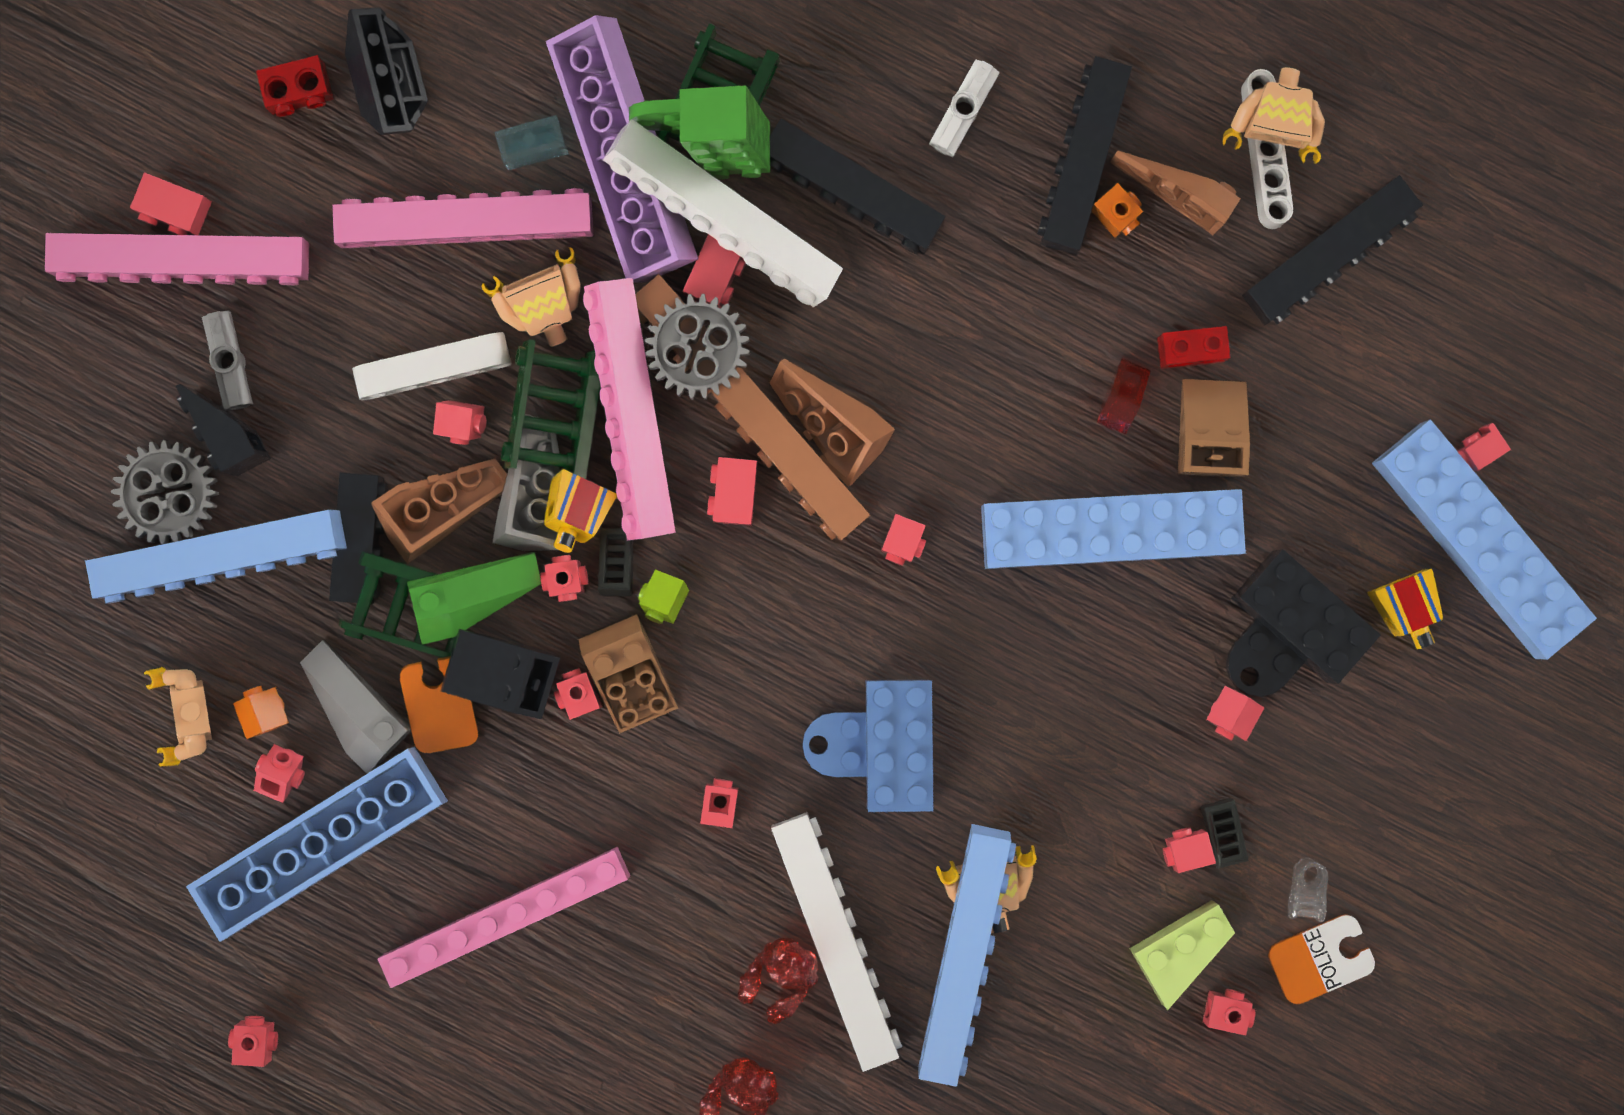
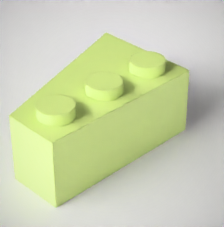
[1129,900,1235,1010]

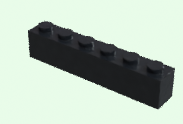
[1037,56,1132,255]
[770,119,946,254]
[1242,175,1423,326]

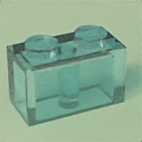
[495,115,569,170]

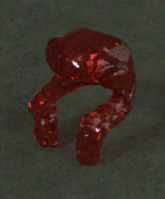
[738,938,819,1024]
[699,1057,779,1115]

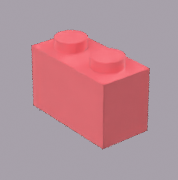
[130,172,212,235]
[683,234,746,308]
[707,457,758,526]

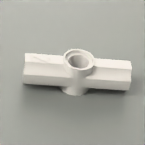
[929,59,999,157]

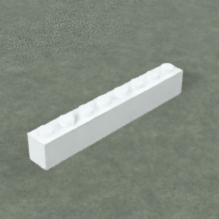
[603,119,843,307]
[771,812,902,1072]

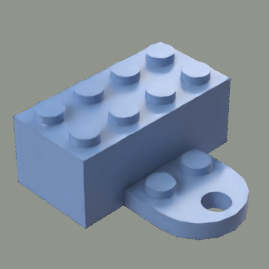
[803,680,933,812]

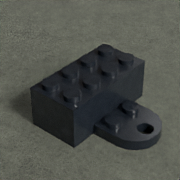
[1226,549,1381,697]

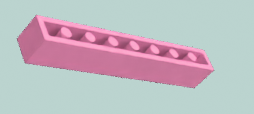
[333,188,593,248]
[45,233,309,285]
[583,278,676,541]
[378,847,631,988]

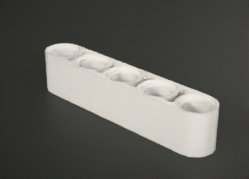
[1241,69,1293,229]
[352,332,512,400]

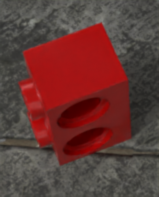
[256,55,334,117]
[1157,326,1231,369]

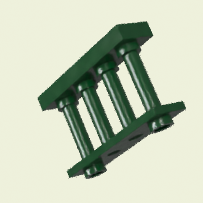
[655,23,780,143]
[501,339,600,479]
[339,551,457,658]

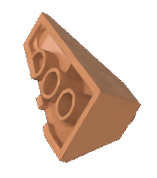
[770,359,895,487]
[371,459,507,564]

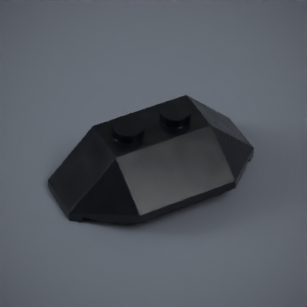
[345,7,428,135]

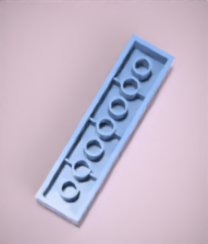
[1372,419,1597,660]
[981,489,1246,569]
[186,747,448,942]

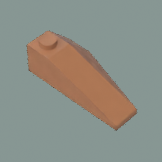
[1110,151,1241,235]

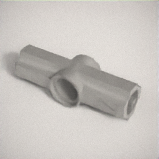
[202,311,253,411]

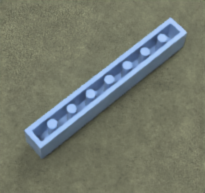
[85,510,347,604]
[918,824,1016,1087]

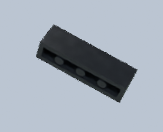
[329,473,388,604]

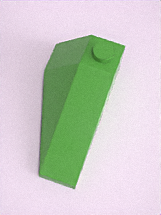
[407,552,541,645]

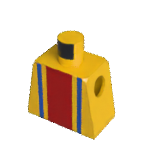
[544,469,617,553]
[1367,569,1443,649]

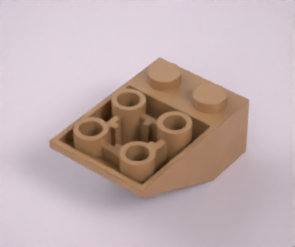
[1178,379,1250,478]
[578,614,678,734]

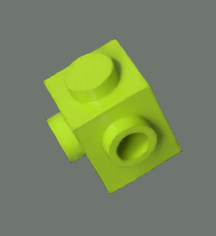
[638,569,689,624]

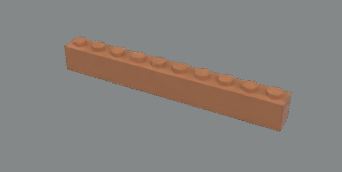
[635,274,870,541]

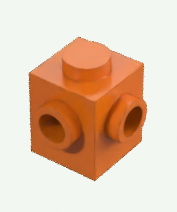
[1091,183,1143,238]
[233,686,289,739]

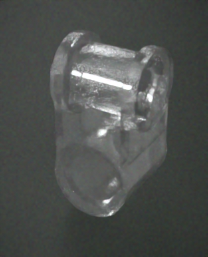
[1288,858,1329,922]

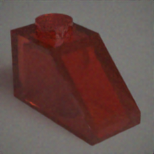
[1096,358,1151,435]

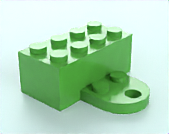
[629,86,770,180]

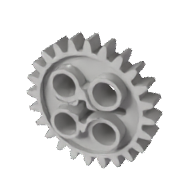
[645,294,750,400]
[111,440,219,544]

